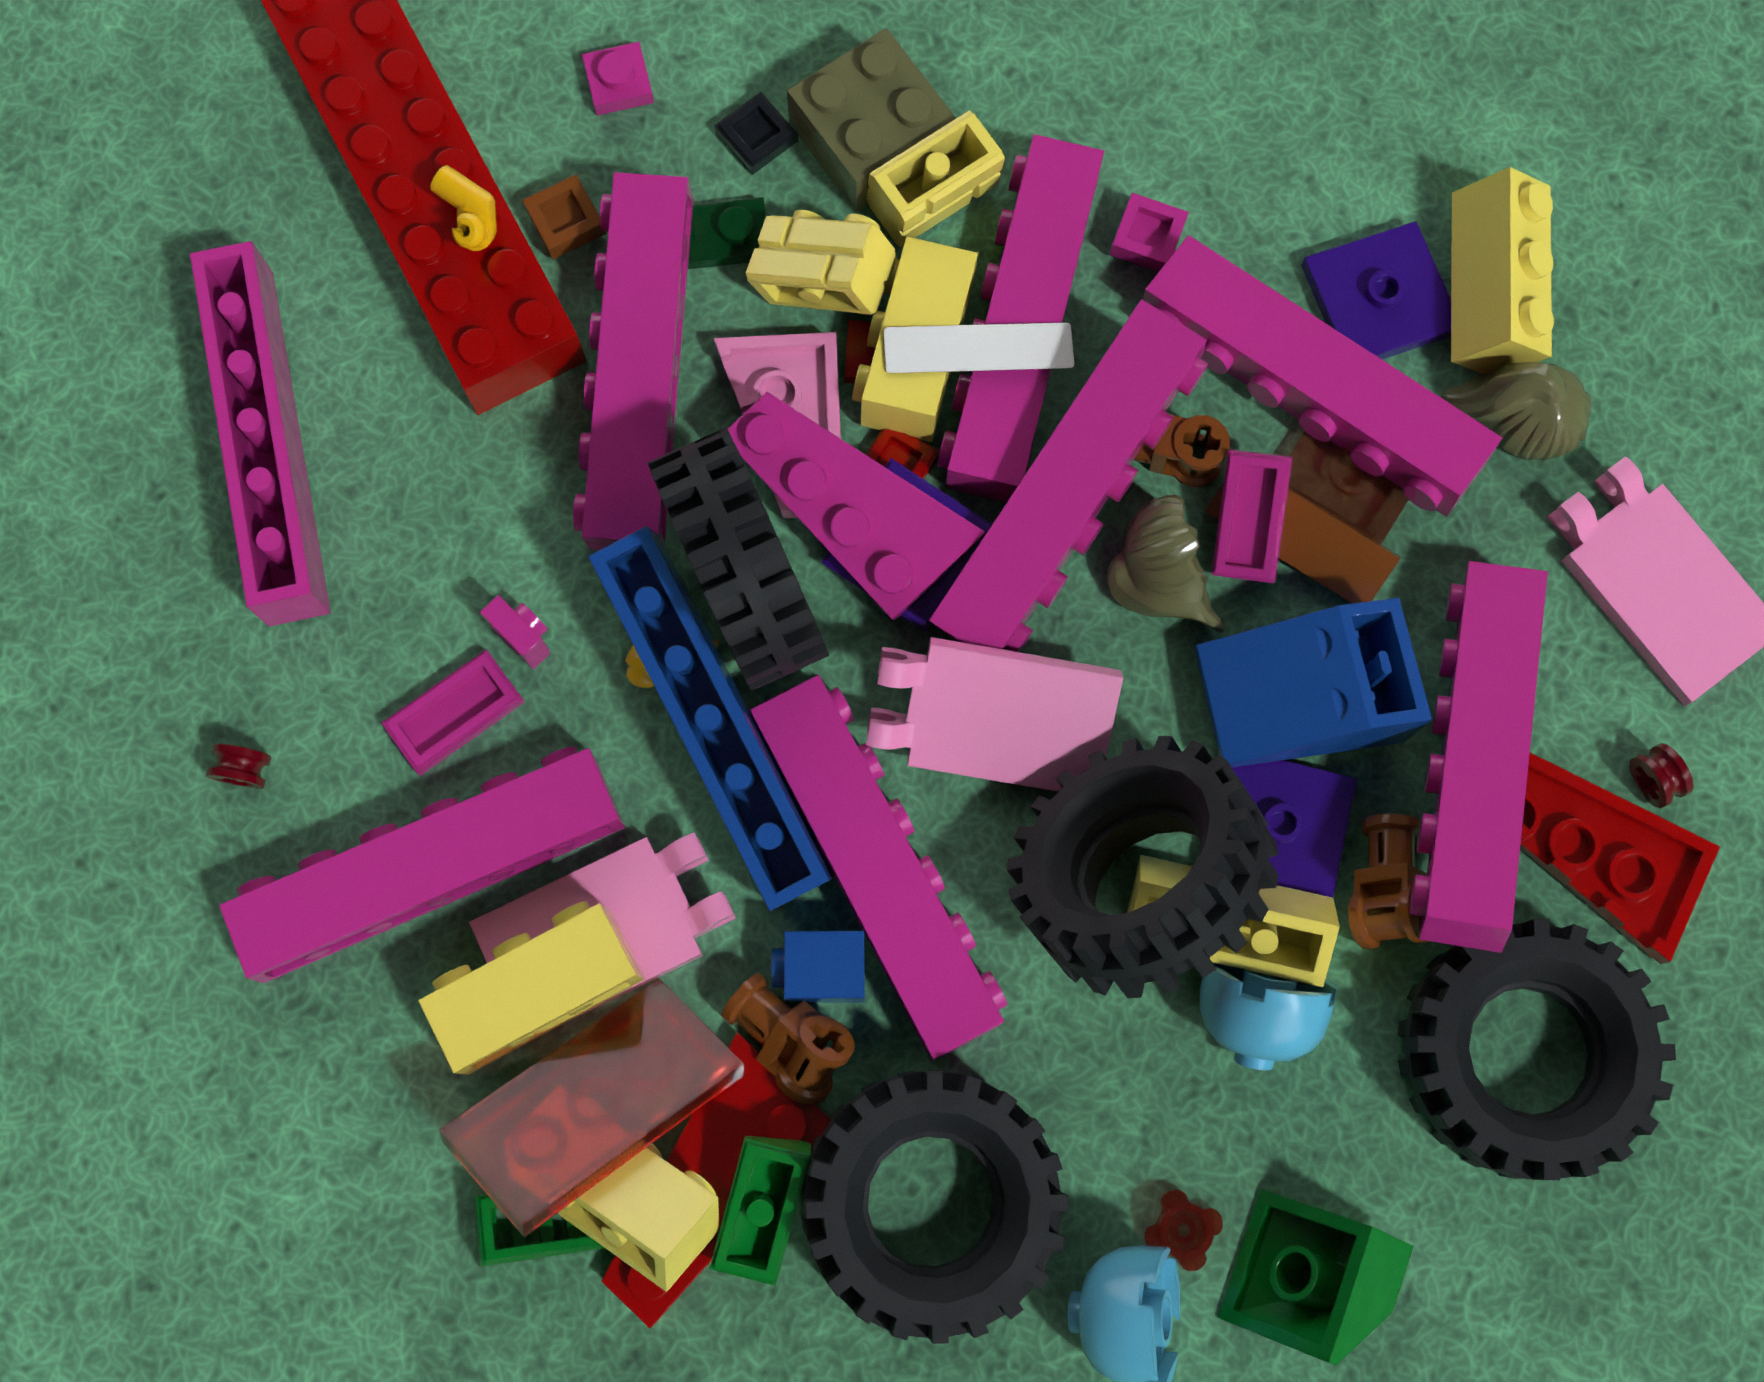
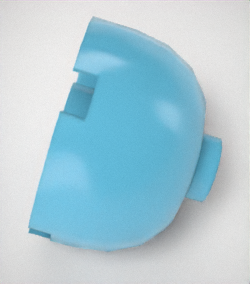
[1199,962,1337,1071]
[1068,1245,1180,1382]

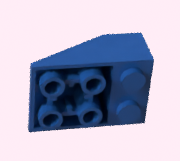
[1194,598,1432,767]

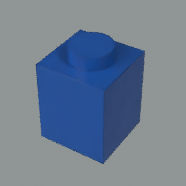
[771,931,865,1003]

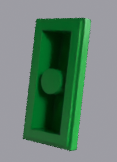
[710,1136,811,1286]

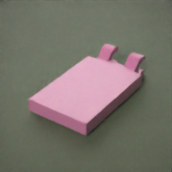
[1547,456,1764,706]
[866,637,1124,792]
[469,832,736,1021]

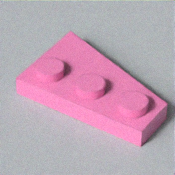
[713,332,841,519]

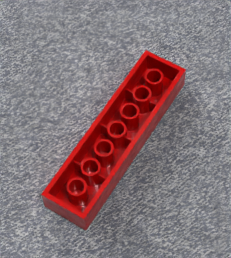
[261,0,587,415]

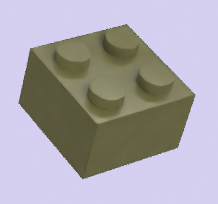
[787,28,956,213]

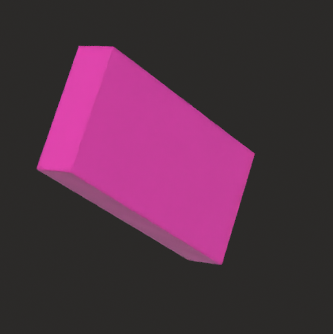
[1212,449,1293,583]
[381,649,525,776]

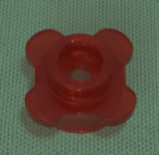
[1144,1190,1223,1271]

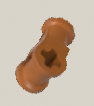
[1134,415,1230,487]
[1348,814,1429,949]
[721,973,855,1105]

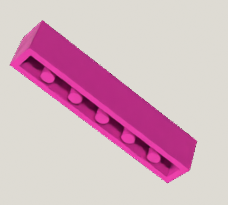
[937,134,1105,503]
[573,172,694,550]
[1144,235,1503,517]
[190,241,331,627]
[929,299,1209,652]
[1409,561,1548,953]
[750,675,1008,1062]
[219,746,626,983]

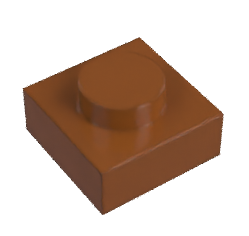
[522,174,606,260]

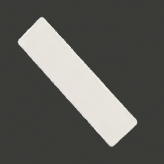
[884,323,1074,373]

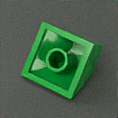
[1217,1189,1413,1366]

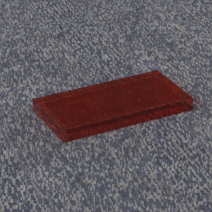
[439,978,744,1237]

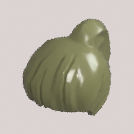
[1441,362,1592,461]
[1107,494,1225,633]

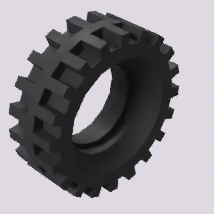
[647,427,829,691]
[1007,736,1279,998]
[1397,919,1676,1181]
[801,1070,1068,1344]

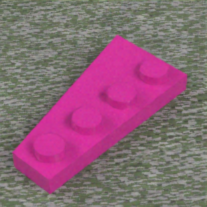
[728,392,986,621]

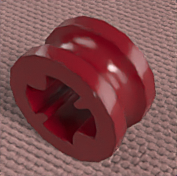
[1629,743,1694,809]
[205,744,272,789]

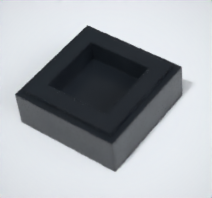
[714,92,798,175]

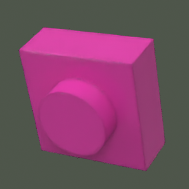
[582,42,654,116]
[1110,193,1189,272]
[480,595,551,670]

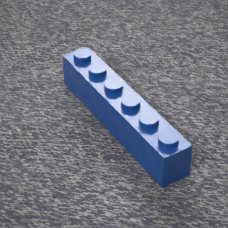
[588,526,834,911]

